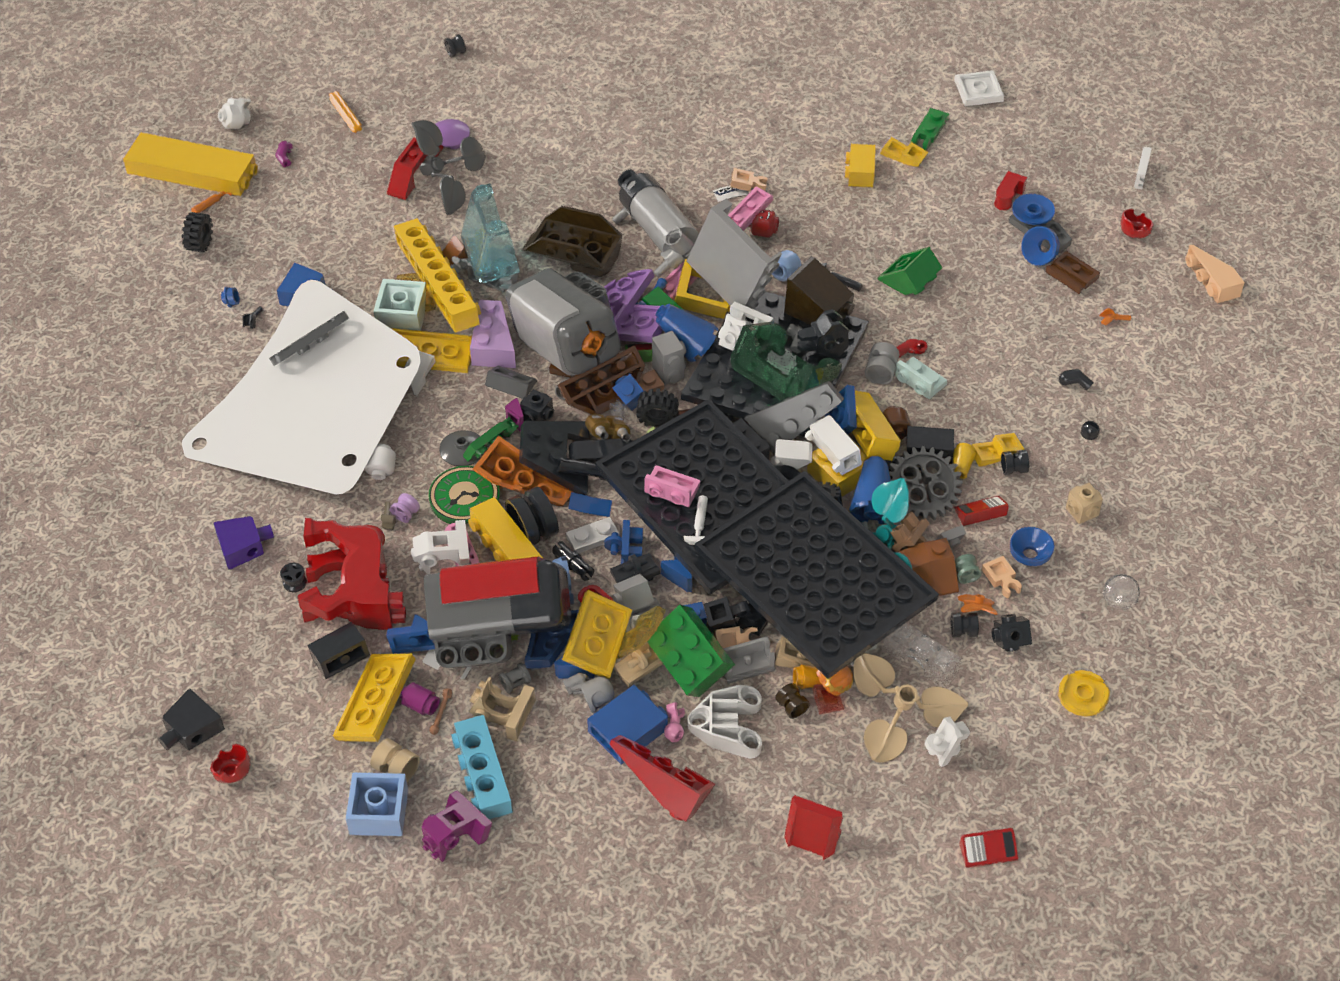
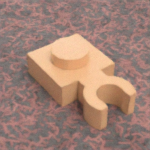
[730,168,768,191]
[982,556,1022,598]
[713,626,757,649]

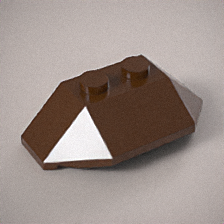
[557,346,645,415]

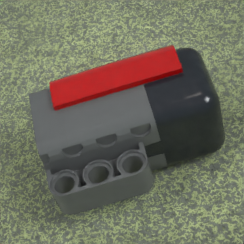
[424,556,571,669]

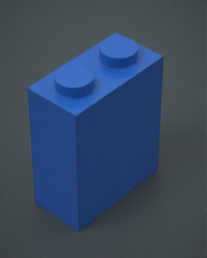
[587,685,668,765]

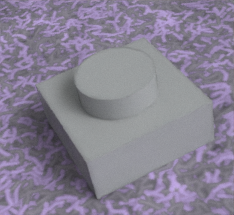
[935,525,966,548]

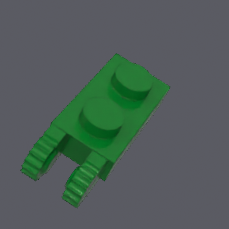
[911,108,949,151]

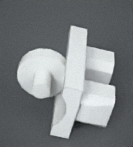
[925,717,970,767]

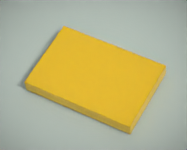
[562,590,632,679]

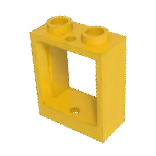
[674,259,730,319]

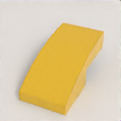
[880,137,929,167]
[972,433,1025,467]

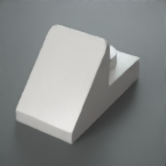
[771,439,812,470]

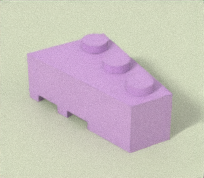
[470,300,516,368]

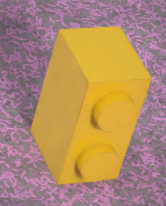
[845,144,876,187]

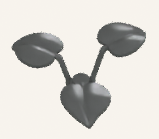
[411,120,485,215]

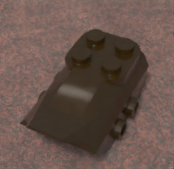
[522,206,623,276]

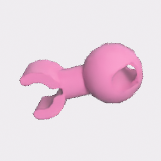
[664,702,685,742]

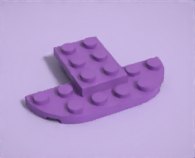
[604,269,663,343]

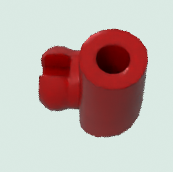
[896,339,928,358]

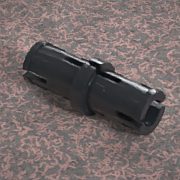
[552,541,595,581]

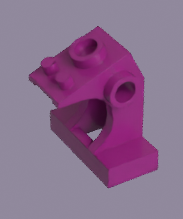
[421,790,492,862]

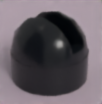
[1080,421,1100,440]

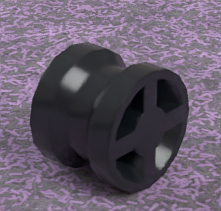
[444,34,466,57]
[280,562,307,593]

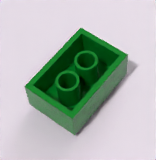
[644,605,735,697]

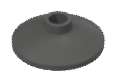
[439,430,481,466]

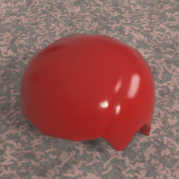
[1120,208,1154,239]
[210,744,251,784]

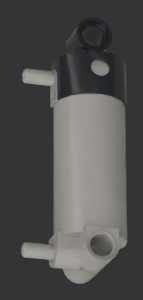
[612,169,699,278]

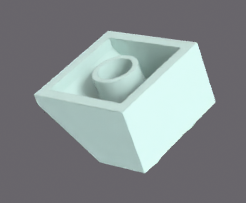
[373,279,426,331]

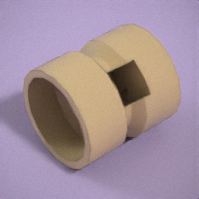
[370,738,420,782]

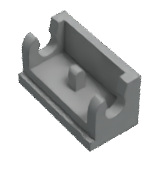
[724,636,775,684]

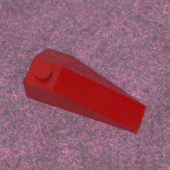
[609,735,716,821]

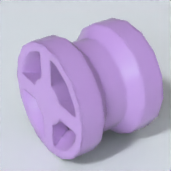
[390,493,420,523]

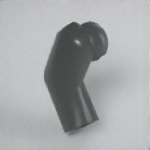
[786,324,803,353]

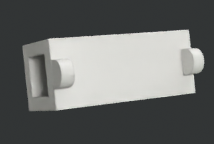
[805,415,862,475]

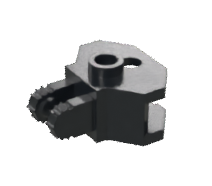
[797,309,849,359]

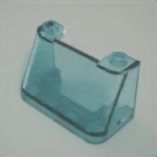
[461,183,520,283]

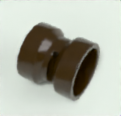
[775,683,810,719]

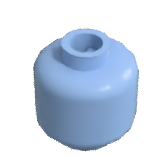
[772,250,801,282]

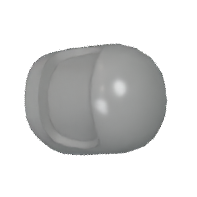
[563,673,614,713]

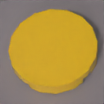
[1058,670,1110,717]

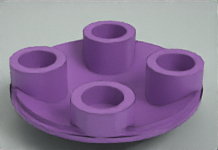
[436,119,470,149]

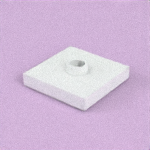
[954,70,1004,106]

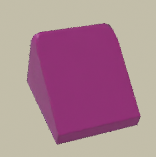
[505,398,524,432]

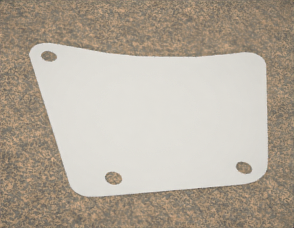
[182,280,421,495]

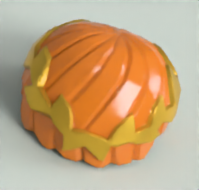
[817,665,853,696]

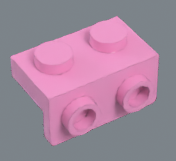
[644,466,700,507]

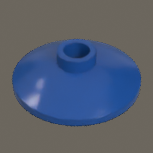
[1012,194,1055,225]

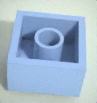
[346,772,408,836]

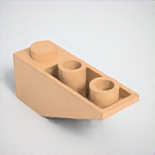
[1185,245,1244,303]

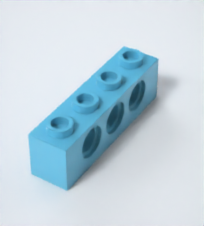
[451,715,513,820]

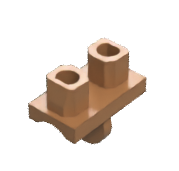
[890,512,930,552]

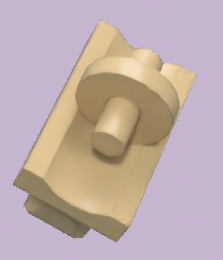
[613,643,663,687]

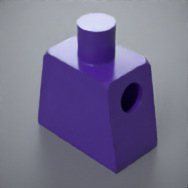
[213,516,274,570]

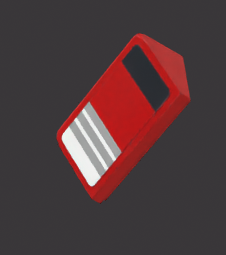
[954,496,1009,526]
[959,828,1018,868]

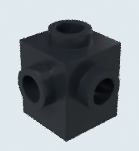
[520,389,554,421]
[991,614,1032,652]

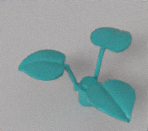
[871,478,913,570]

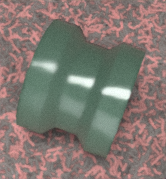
[955,554,982,584]

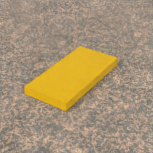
[391,328,472,373]
[333,654,416,742]

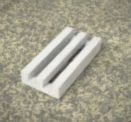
[1134,147,1152,190]

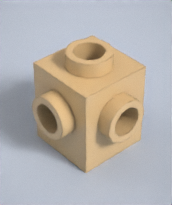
[1066,483,1103,524]

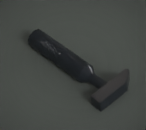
[822,263,863,292]

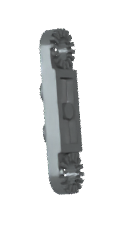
[269,311,349,366]

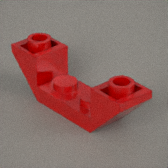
[387,137,444,200]

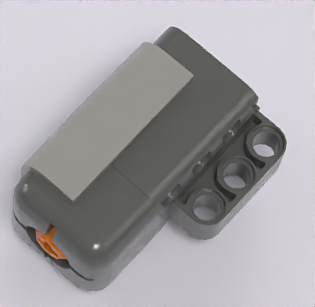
[506,268,621,376]

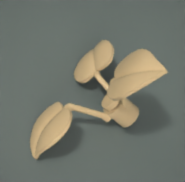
[853,653,968,763]

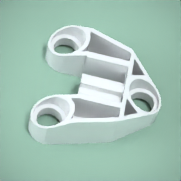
[688,685,762,758]

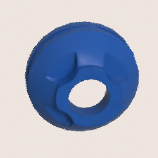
[1021,226,1060,266]
[1010,527,1055,566]

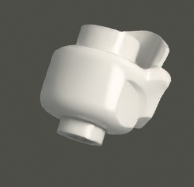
[218,98,251,129]

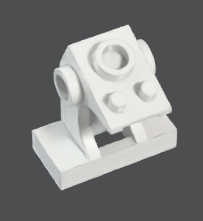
[718,302,773,353]
[411,520,470,574]

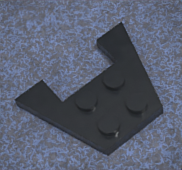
[519,421,589,496]

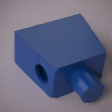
[277,263,333,306]

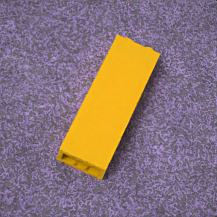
[123,132,258,196]

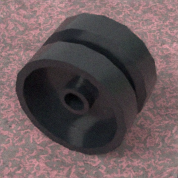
[505,487,559,545]

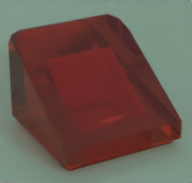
[813,684,844,715]

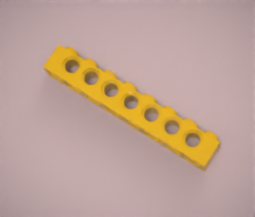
[394,218,481,333]

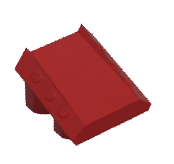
[784,795,843,860]

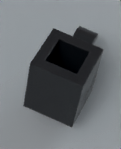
[703,596,752,633]

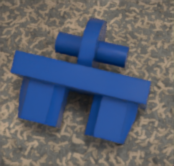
[604,520,643,564]

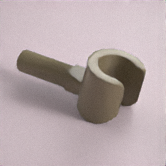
[381,501,396,530]

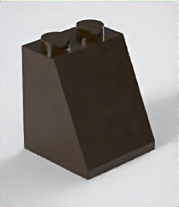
[784,256,855,325]

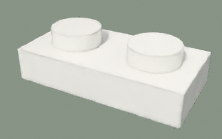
[566,517,619,553]

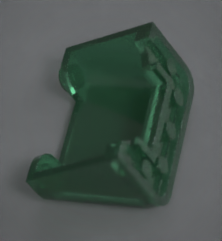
[730,321,843,401]

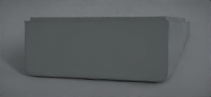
[485,366,537,399]

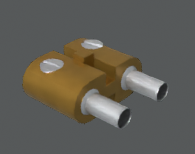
[585,414,631,441]

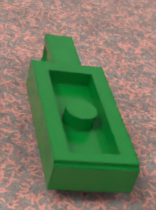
[463,417,518,462]

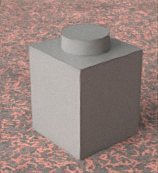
[613,574,654,612]

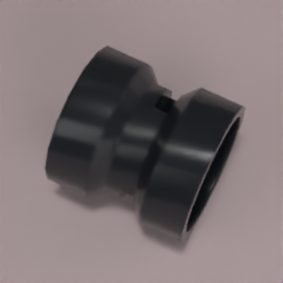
[1001,450,1030,475]
[950,612,979,638]

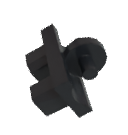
[610,553,660,583]

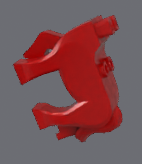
[297,518,406,630]

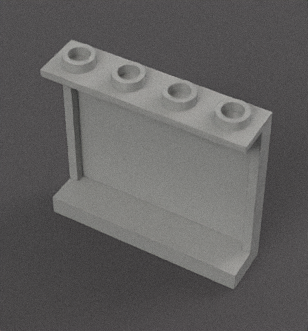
[687,198,782,309]

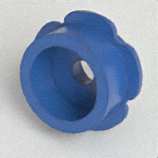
[221,287,240,308]

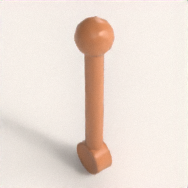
[429,688,452,735]

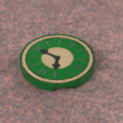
[429,466,500,524]

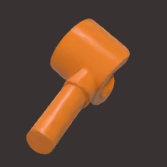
[1099,308,1131,325]

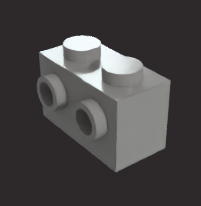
[652,331,686,385]

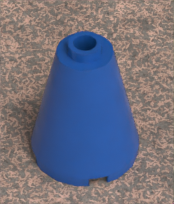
[655,304,718,362]
[849,456,891,525]

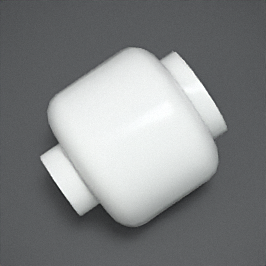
[364,443,396,480]

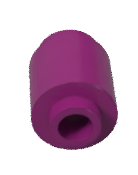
[400,682,440,716]

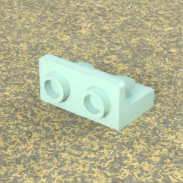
[895,357,947,399]

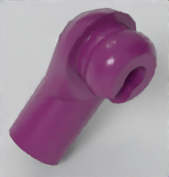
[275,140,293,168]

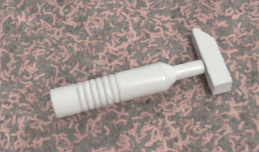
[684,496,708,545]

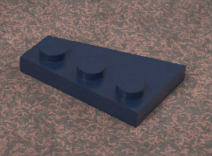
[524,610,579,669]

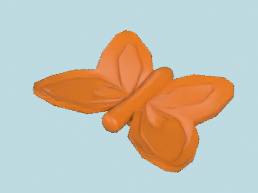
[957,594,998,615]

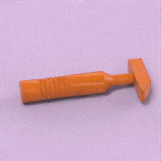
[191,191,232,213]

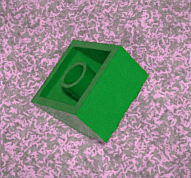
[877,247,943,295]

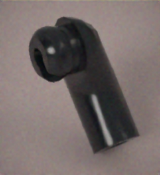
[1059,369,1094,391]

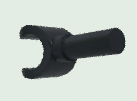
[242,306,263,329]

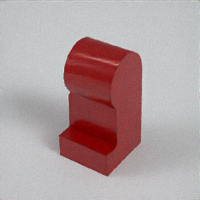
[994,171,1027,211]

